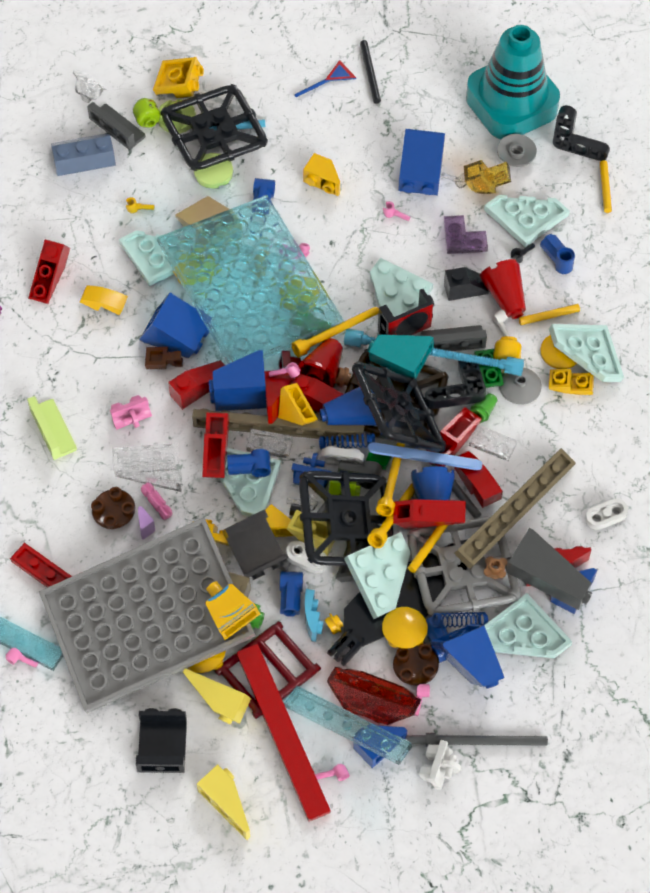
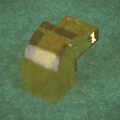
[464,160,511,194]

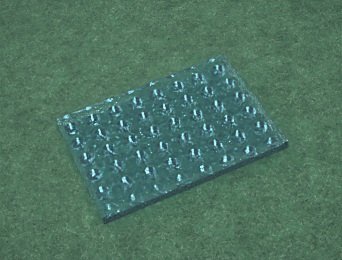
[157,195,345,364]

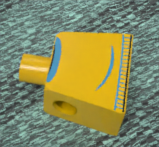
[205,581,260,640]

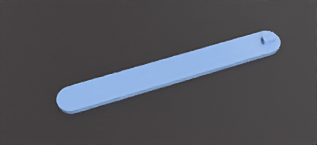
[368,442,483,470]

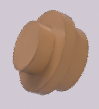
[335,367,351,388]

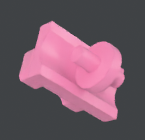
[110,395,152,430]

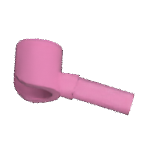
[383,201,411,221]
[269,362,300,378]
[5,648,38,668]
[413,684,430,716]
[315,764,350,781]

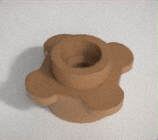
[484,556,508,579]

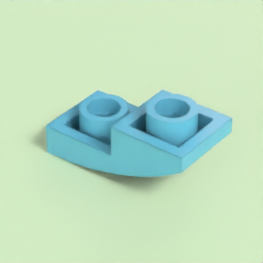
[305,589,324,642]

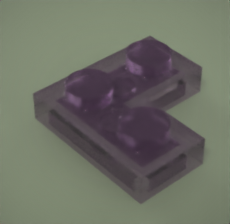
[443,215,488,254]

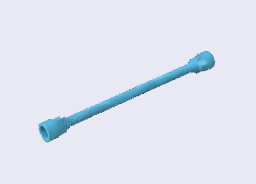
[344,329,524,376]

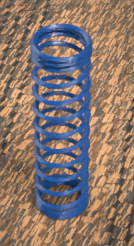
[319,433,375,450]
[431,612,488,628]

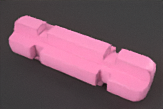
[141,482,173,520]

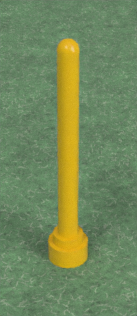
[291,307,379,358]
[376,442,405,517]
[367,483,415,548]

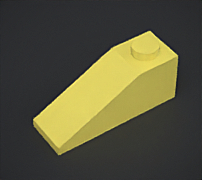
[183,668,251,725]
[197,764,250,840]

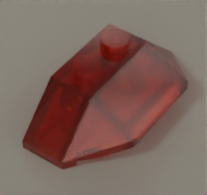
[327,667,422,725]

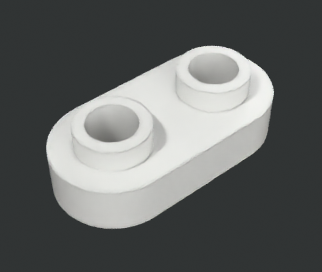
[320,446,364,466]
[585,499,628,530]
[285,541,328,574]

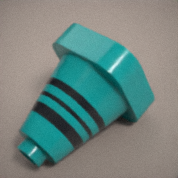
[466,25,560,139]

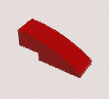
[426,407,482,467]
[202,412,230,478]
[454,451,503,508]

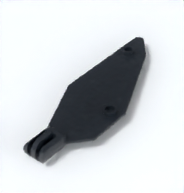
[327,539,468,666]

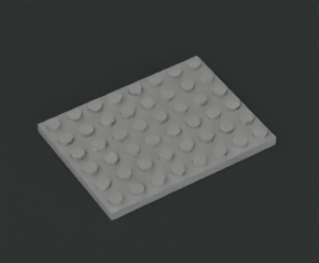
[39,517,256,713]

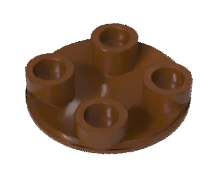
[91,487,135,529]
[393,643,439,686]

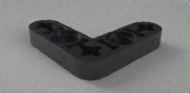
[553,105,610,161]
[425,354,486,409]

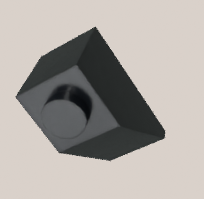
[444,267,489,301]

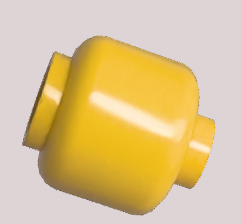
[493,336,522,360]

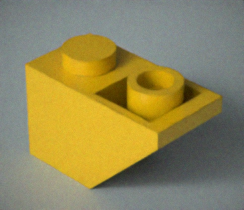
[303,153,340,196]

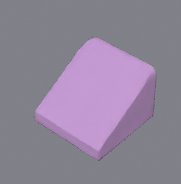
[138,506,155,539]

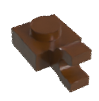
[145,347,183,369]

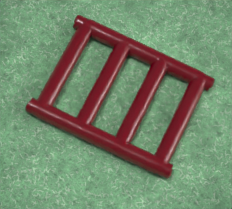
[214,621,321,719]

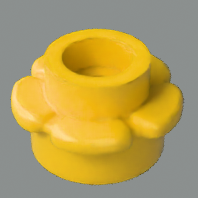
[324,613,344,635]

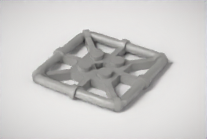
[407,517,521,616]

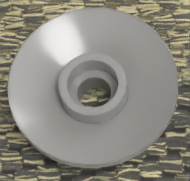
[497,134,537,167]
[499,368,542,404]

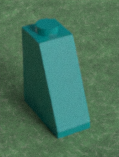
[367,335,434,379]

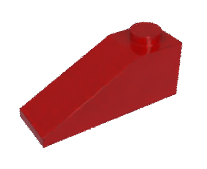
[168,360,225,410]
[264,370,295,424]
[292,374,343,412]

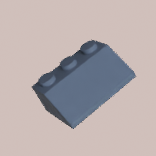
[51,133,116,176]

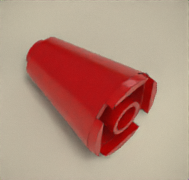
[480,259,526,319]
[295,338,343,388]

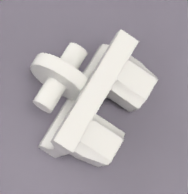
[419,740,461,790]

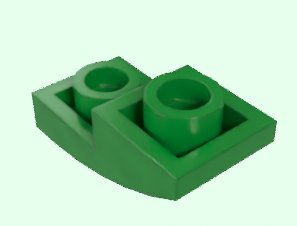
[474,349,504,388]

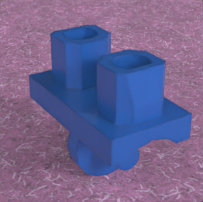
[291,453,331,488]

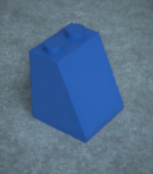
[398,129,445,196]
[139,293,212,358]
[209,350,266,411]
[431,624,505,689]

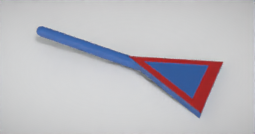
[295,60,356,97]

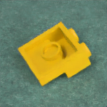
[153,57,204,98]

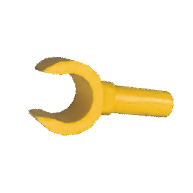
[126,197,155,213]

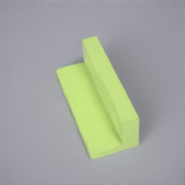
[27,396,77,460]

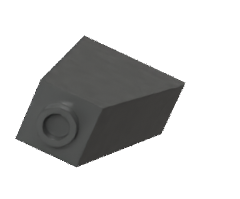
[506,528,592,610]

